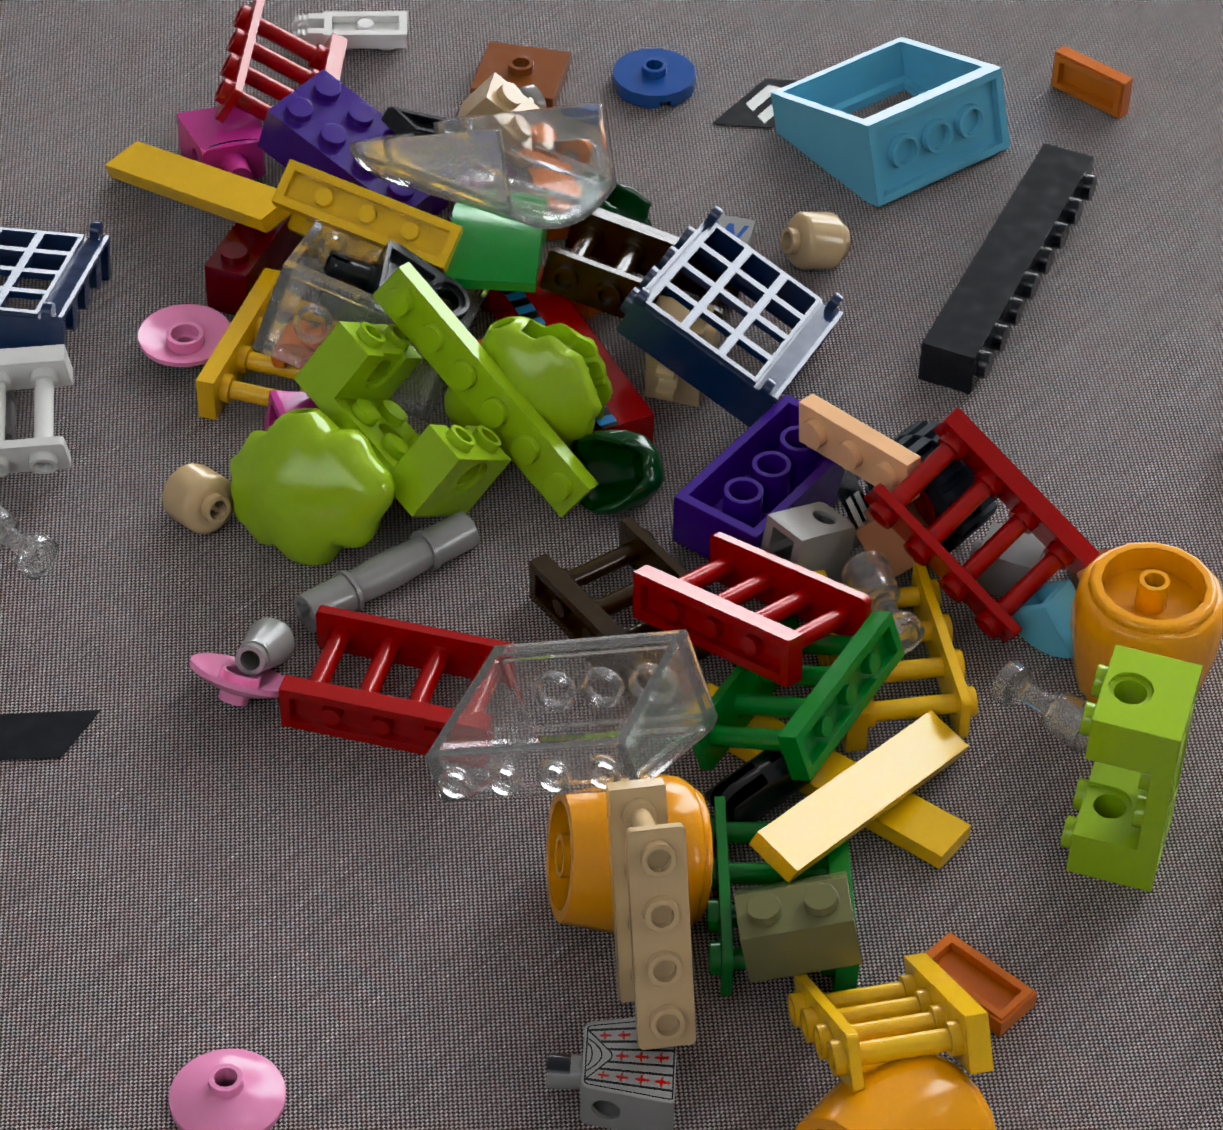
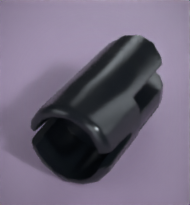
[705,750,810,822]

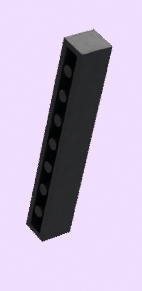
[918,143,1097,394]

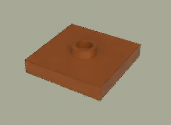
[470,41,571,110]

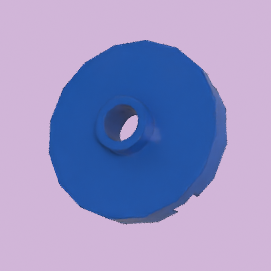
[612,48,696,109]

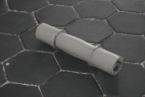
[294,511,479,632]

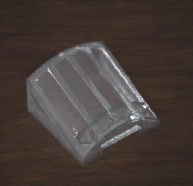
[349,103,616,229]

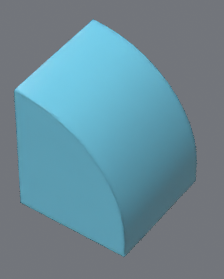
[1012,579,1076,658]

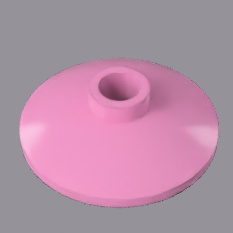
[138,304,230,367]
[189,653,284,707]
[169,1048,286,1130]

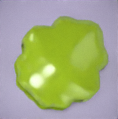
[444,316,613,451]
[230,408,396,565]

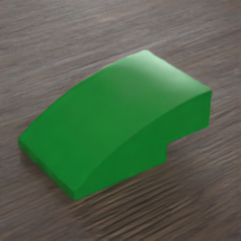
[443,195,548,293]

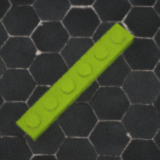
[372,262,599,517]

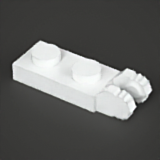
[291,11,408,51]

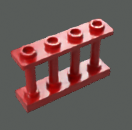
[213,0,348,123]
[864,407,1100,643]
[633,532,872,688]
[279,605,516,767]

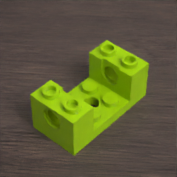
[294,321,511,517]
[1060,644,1203,892]

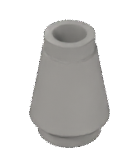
[235,618,295,675]

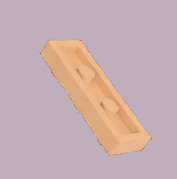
[799,393,921,503]

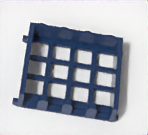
[616,205,844,427]
[0,221,111,350]

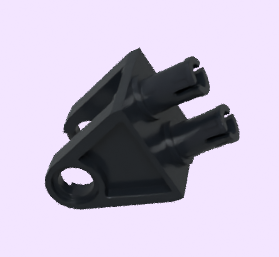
[314,240,470,365]

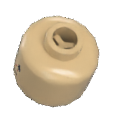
[780,212,850,270]
[162,463,234,534]

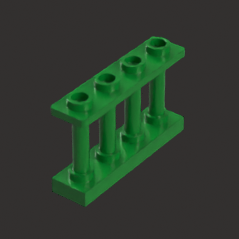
[687,611,905,781]
[706,796,859,996]

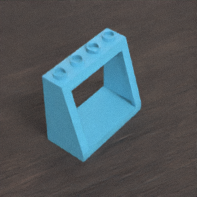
[771,37,1010,207]

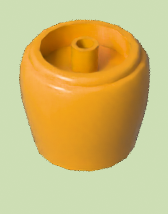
[1070,542,1223,703]
[546,774,713,934]
[795,1054,997,1130]

